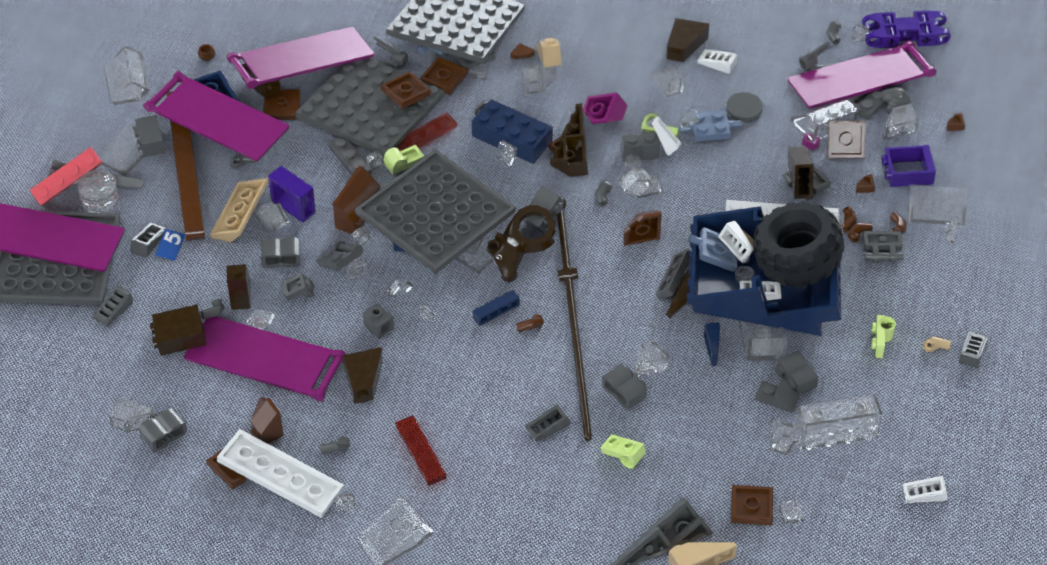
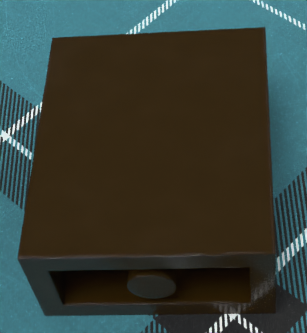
[150,304,207,356]

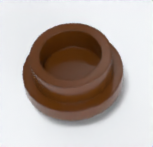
[198,44,216,60]

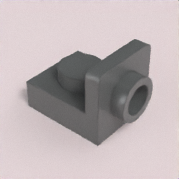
[282,273,315,301]

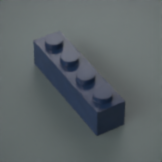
[472,290,520,326]

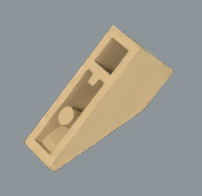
[536,38,562,67]
[668,542,737,565]

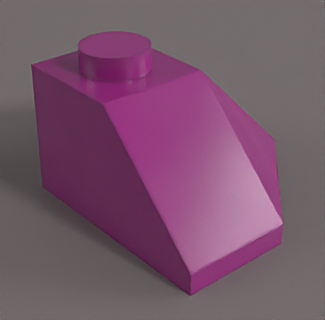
[583,92,628,124]

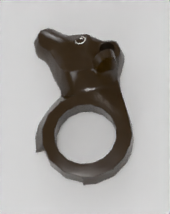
[487,205,555,282]

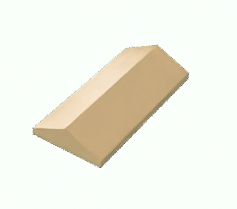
[210,178,269,242]

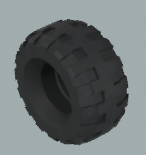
[753,201,845,287]

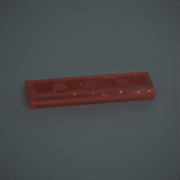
[396,113,457,151]
[395,415,447,486]

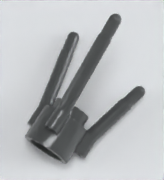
[373,36,408,69]
[799,41,837,71]

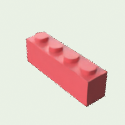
[30,147,103,207]

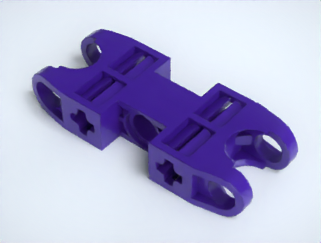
[862,10,951,48]

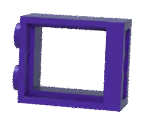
[881,145,936,187]
[268,166,316,223]

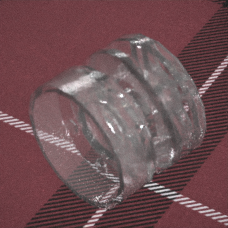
[77,170,121,214]

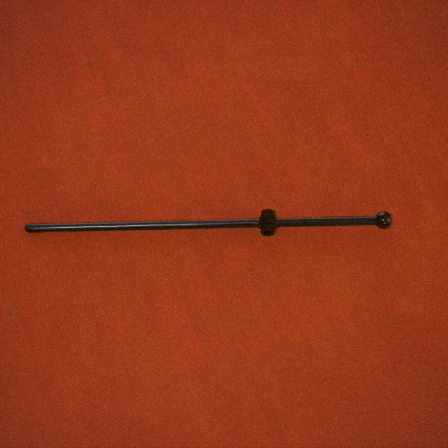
[557,197,592,441]

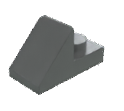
[755,378,799,413]

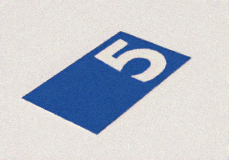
[155,229,185,261]

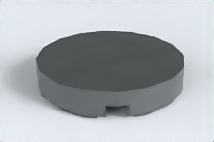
[727,92,762,122]

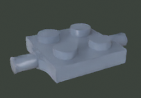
[679,110,741,142]
[688,227,750,272]

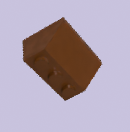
[333,166,381,235]

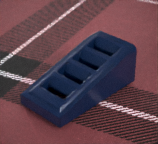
[703,322,720,366]

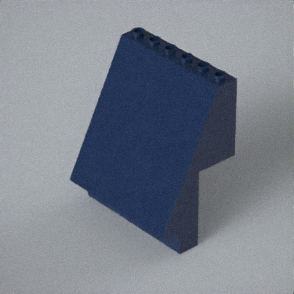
[687,206,841,336]

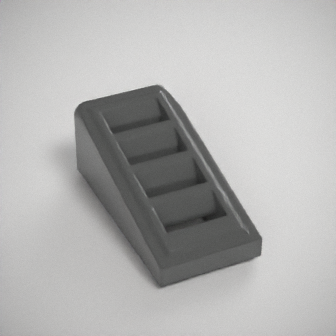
[130,222,166,258]
[93,285,133,327]
[958,332,988,368]
[525,404,571,442]

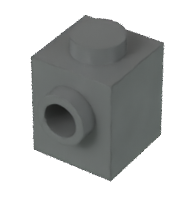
[363,303,394,339]

